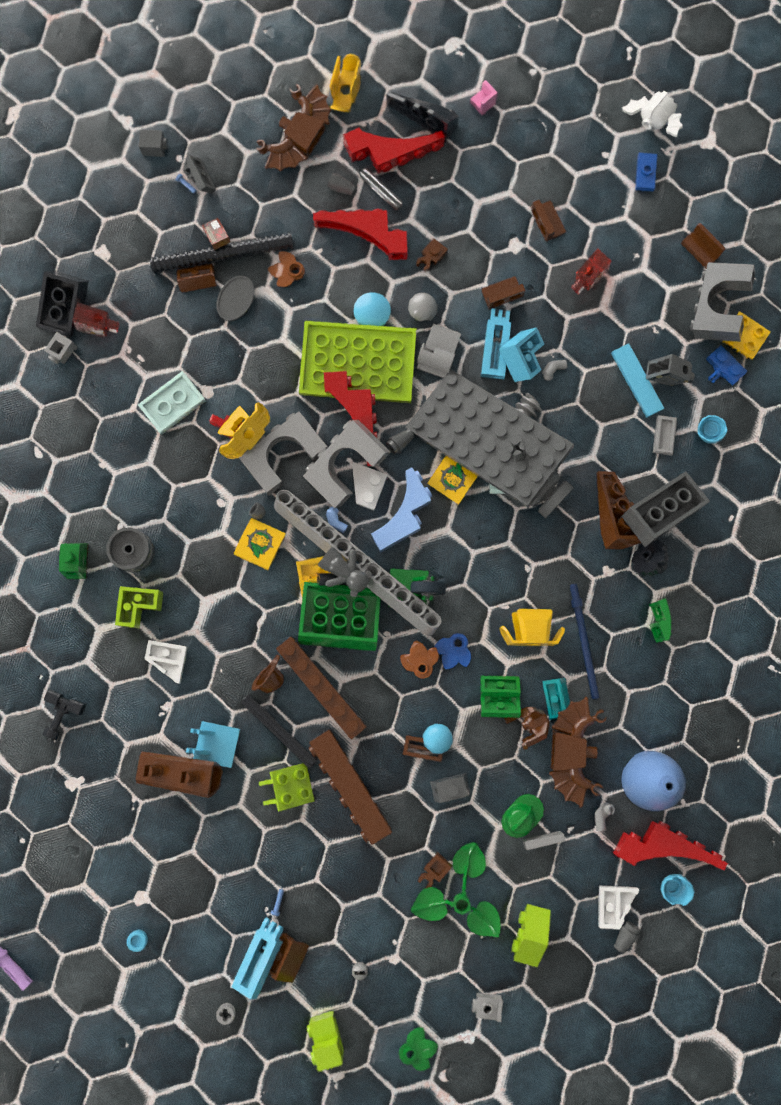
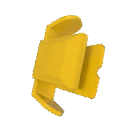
[329,54,361,112]
[218,402,270,459]
[499,609,565,646]

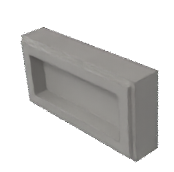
[653,415,677,456]
[523,831,565,850]

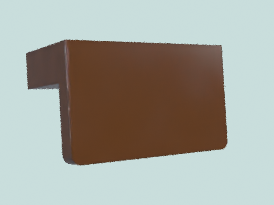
[530,199,566,242]
[681,223,726,269]
[481,276,525,310]
[268,933,309,983]

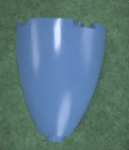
[622,750,686,811]

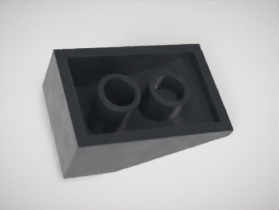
[36,270,89,337]

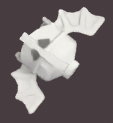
[622,91,682,137]

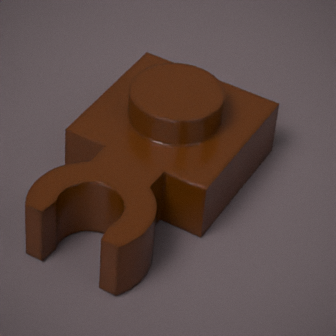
[416,238,448,273]
[418,852,452,888]

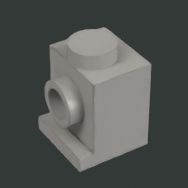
[44,332,77,364]
[472,993,503,1022]

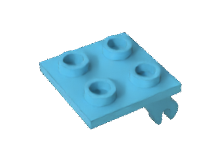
[186,721,240,768]

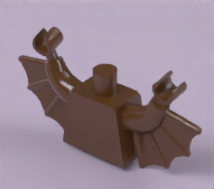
[256,84,331,172]
[549,697,607,808]

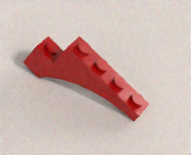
[343,127,445,174]
[313,209,407,260]
[324,371,378,467]
[613,820,728,870]

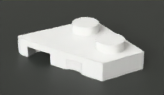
[352,462,387,511]
[145,640,188,684]
[598,886,639,929]

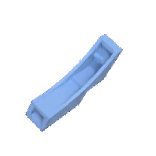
[371,467,432,553]

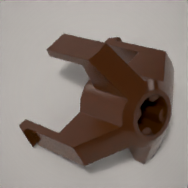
[504,707,550,750]

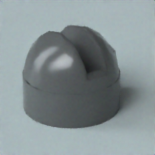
[249,502,266,519]

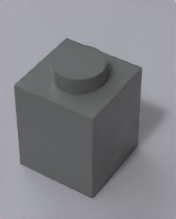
[139,129,168,157]

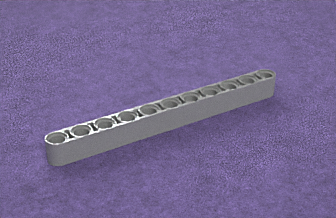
[274,490,441,636]

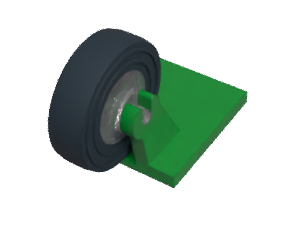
[388,569,446,607]

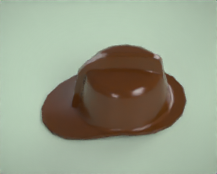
[252,654,284,693]

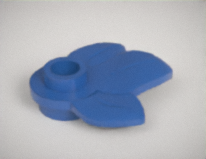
[434,633,471,669]

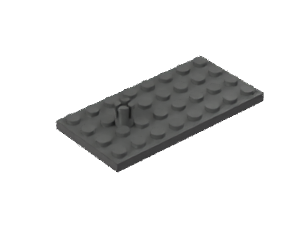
[405,369,574,508]

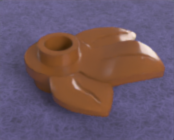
[268,251,305,287]
[400,641,439,679]

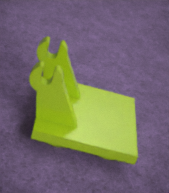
[259,763,314,811]

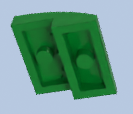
[649,598,671,643]
[480,676,521,718]

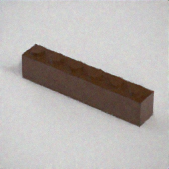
[276,636,367,740]
[308,729,392,845]

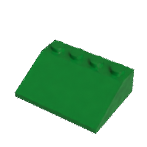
[298,582,380,651]

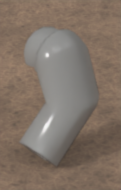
[542,360,567,380]
[595,803,615,831]

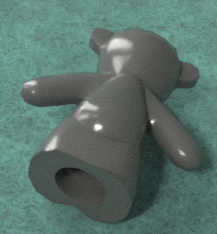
[318,547,372,597]

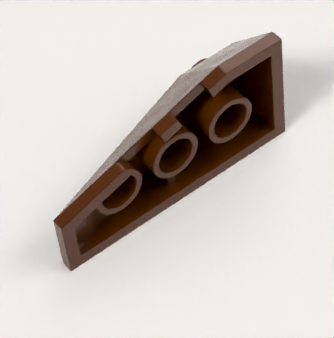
[596,471,641,549]

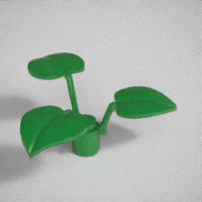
[411,842,501,937]

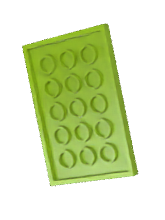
[299,321,416,403]

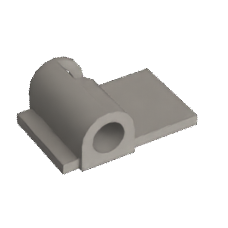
[417,324,461,378]

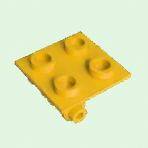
[722,311,770,359]

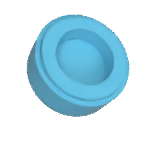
[127,930,148,952]

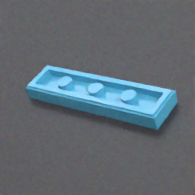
[611,343,664,418]

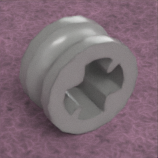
[216,1003,236,1025]

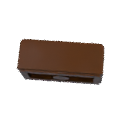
[177,264,217,292]

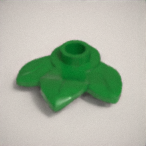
[399,1027,438,1071]

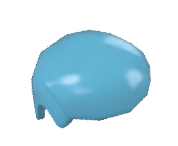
[697,415,728,444]
[422,724,453,754]
[660,874,694,906]

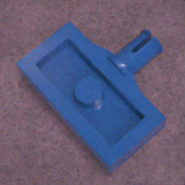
[706,345,747,386]

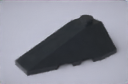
[386,92,459,142]

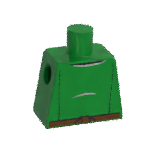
[59,543,88,579]

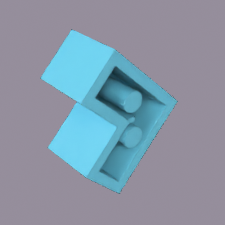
[499,328,544,382]

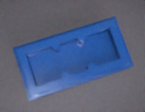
[635,153,657,191]

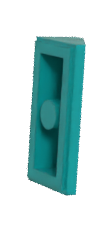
[542,677,570,720]

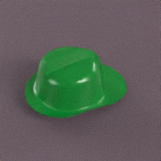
[501,794,544,838]

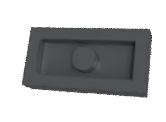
[183,155,216,194]

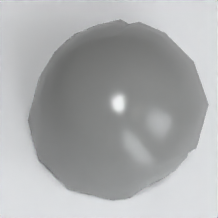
[408,293,438,322]

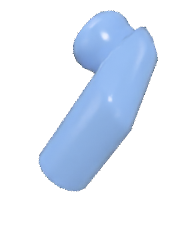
[326,506,348,534]

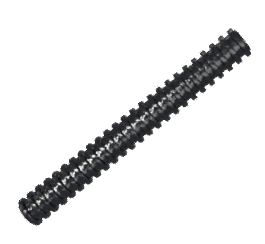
[150,232,294,274]

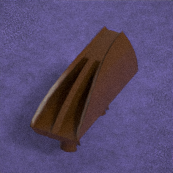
[136,752,223,798]

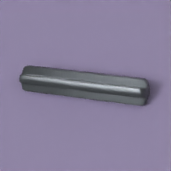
[360,168,403,211]

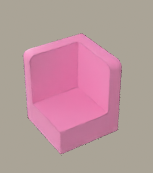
[470,80,497,115]

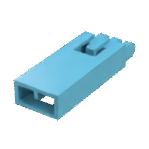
[481,308,511,380]
[231,918,283,1000]

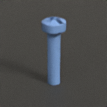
[176,174,197,194]
[271,889,284,916]

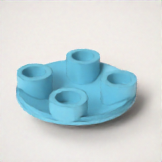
[354,293,391,326]

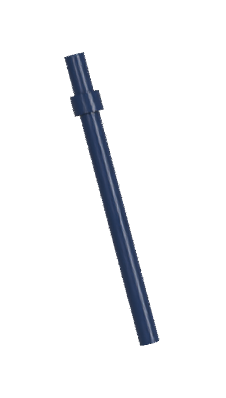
[570,584,600,699]

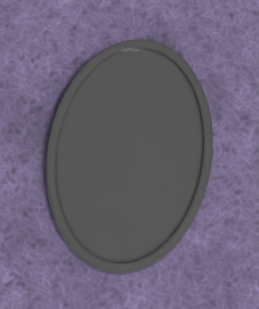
[217,276,254,321]

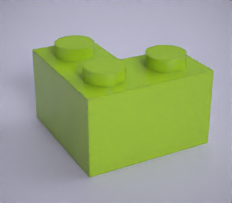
[115,586,163,628]
[512,904,551,967]
[307,1011,344,1072]

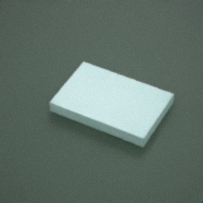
[138,371,206,435]

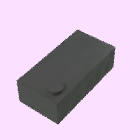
[621,471,710,547]

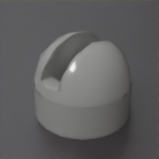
[352,962,368,980]

